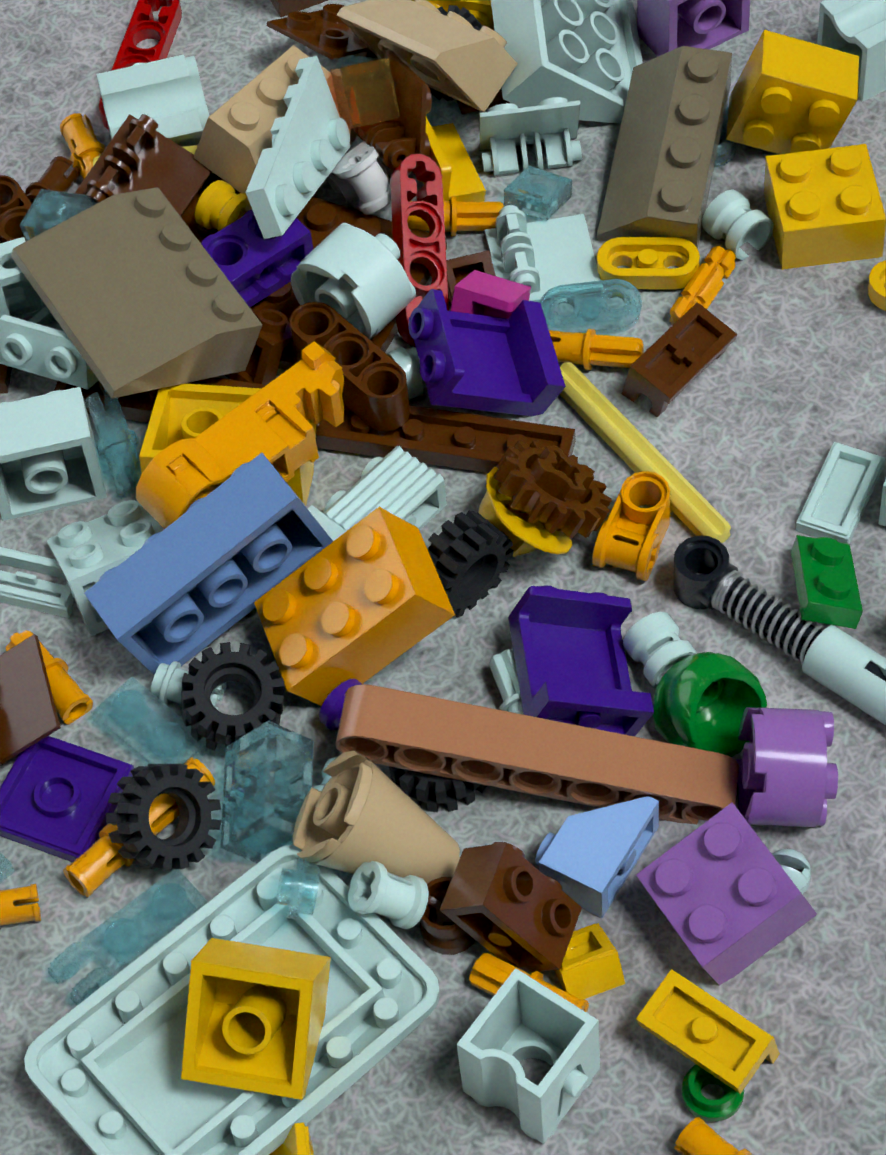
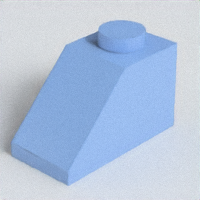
[535,796,659,918]

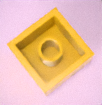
[726,30,859,154]
[764,144,886,270]

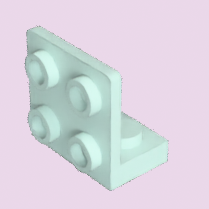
[47,500,164,636]

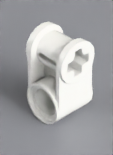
[326,141,391,215]

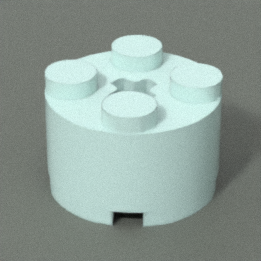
[291,223,416,340]

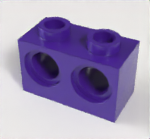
[201,209,313,308]

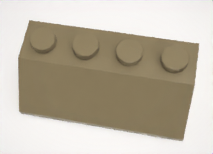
[597,46,732,249]

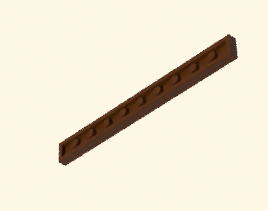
[54,377,576,473]

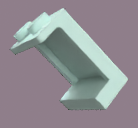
[0,306,98,390]

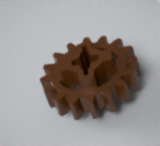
[494,440,612,539]

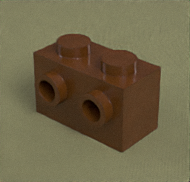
[440,842,582,973]

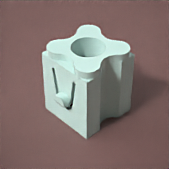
[817,0,886,102]
[96,54,209,146]
[457,968,600,1144]

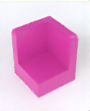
[451,270,531,319]

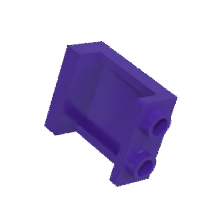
[408,289,566,416]
[508,585,654,736]

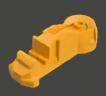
[136,341,344,529]

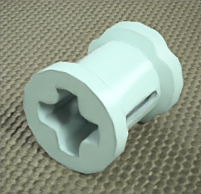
[348,861,429,929]

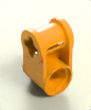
[592,471,671,581]

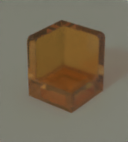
[330,58,400,128]

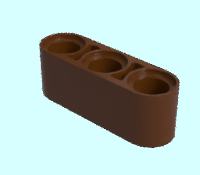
[290,302,410,431]

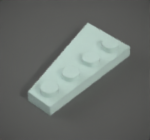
[246,56,351,239]

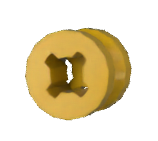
[195,180,252,232]

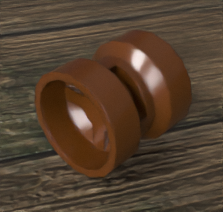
[420,877,475,955]

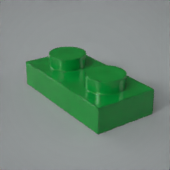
[791,535,863,629]

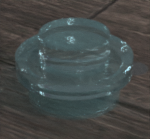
[277,858,320,919]

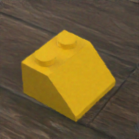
[181,938,331,1100]

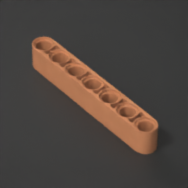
[336,684,739,825]

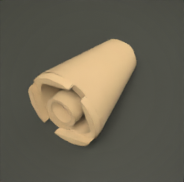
[292,751,460,884]

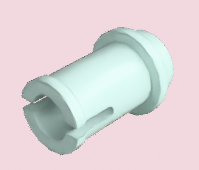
[151,661,226,710]

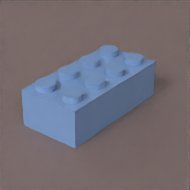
[84,453,333,675]

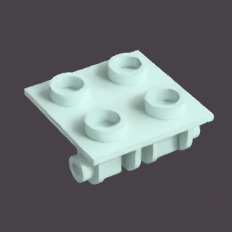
[479,97,582,176]
[485,205,603,303]

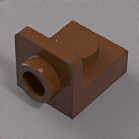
[225,309,293,385]

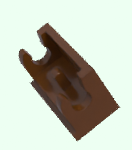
[621,302,737,417]

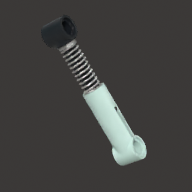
[673,536,886,725]

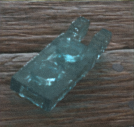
[48,869,208,1006]

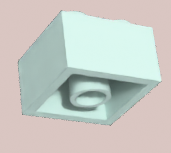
[0,387,107,521]

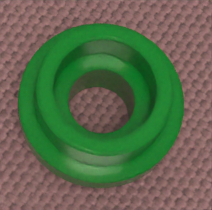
[682,1064,744,1122]

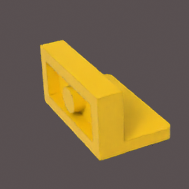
[423,116,486,202]
[636,969,780,1094]

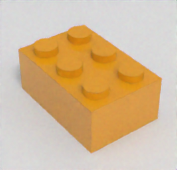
[254,507,455,706]

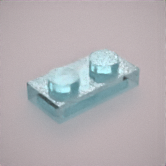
[91,677,210,766]

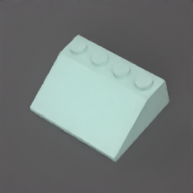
[491,0,643,124]

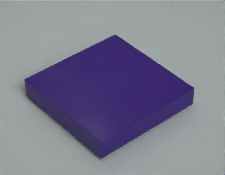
[0,736,134,862]

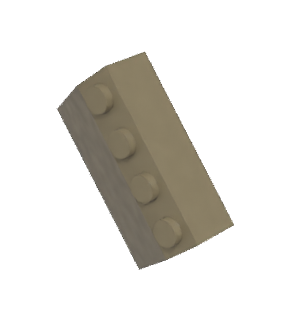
[11,187,262,398]

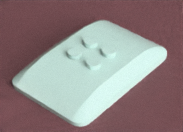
[24,844,440,1155]

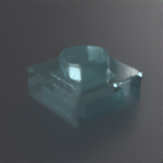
[504,166,572,221]

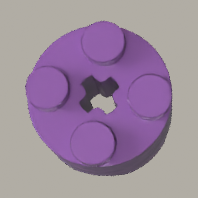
[736,707,838,827]

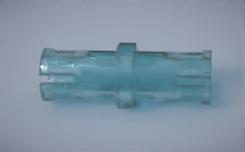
[85,390,142,499]

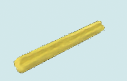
[559,362,731,543]

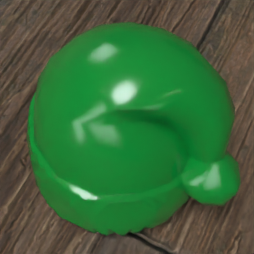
[652,652,767,757]

